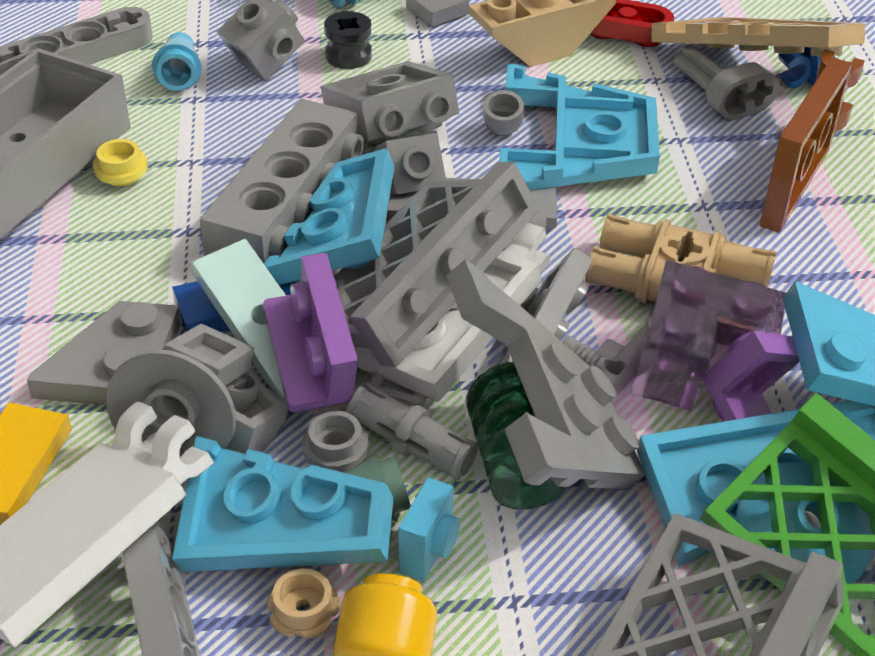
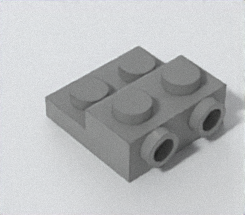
[320,61,460,145]

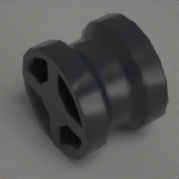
[324,11,372,69]

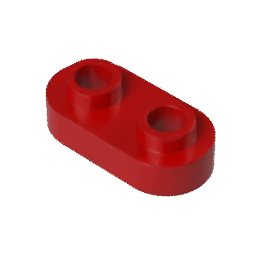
[590,0,674,47]

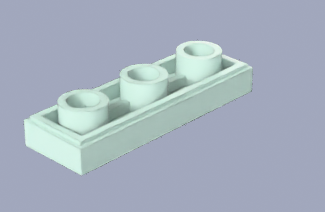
[192,238,287,405]

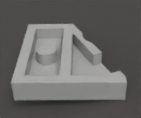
[27,301,181,405]

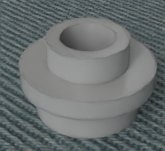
[302,411,368,472]

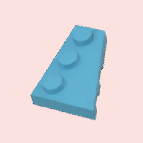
[264,148,395,285]
[172,436,394,572]

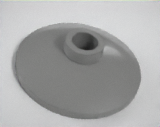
[106,349,236,456]

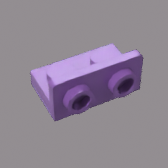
[263,252,358,412]

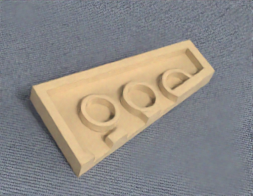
[652,17,865,56]

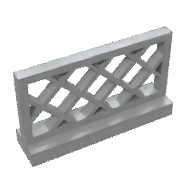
[334,162,540,367]
[591,513,844,656]

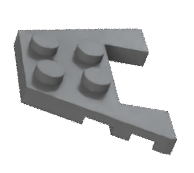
[446,260,646,490]

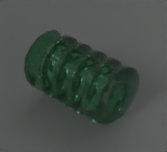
[465,362,566,509]

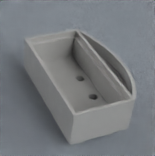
[0,48,131,242]

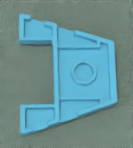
[499,64,660,190]

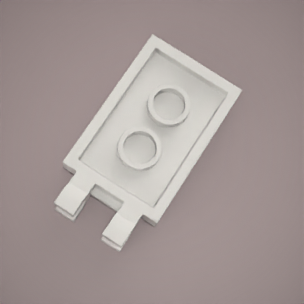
[354,223,550,402]
[0,401,214,648]

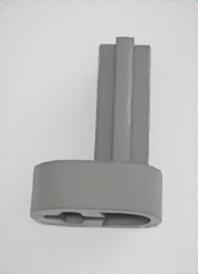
[674,44,779,120]

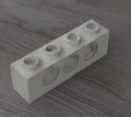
[199,99,364,264]

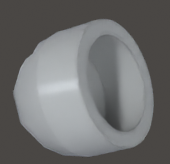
[483,90,524,136]

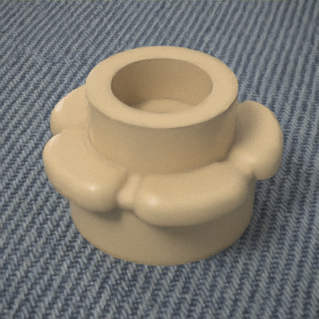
[267,568,340,639]

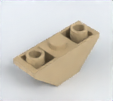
[469,0,616,67]

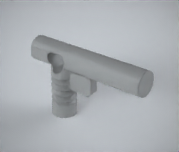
[562,315,671,393]

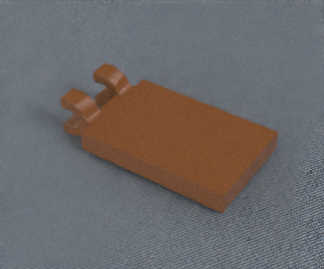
[759,49,865,233]

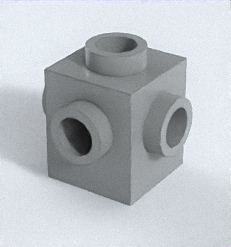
[216,0,305,81]

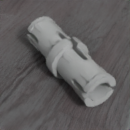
[347,383,479,480]

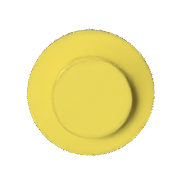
[93,139,148,187]

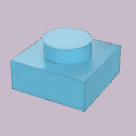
[398,477,460,581]

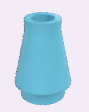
[152,32,202,91]

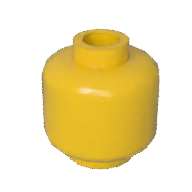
[333,573,438,656]

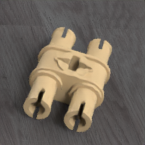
[585,214,777,323]

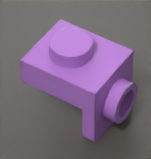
[702,331,799,422]

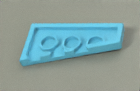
[783,281,875,406]
[636,400,875,566]

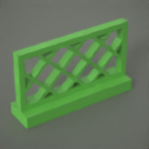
[700,392,875,656]

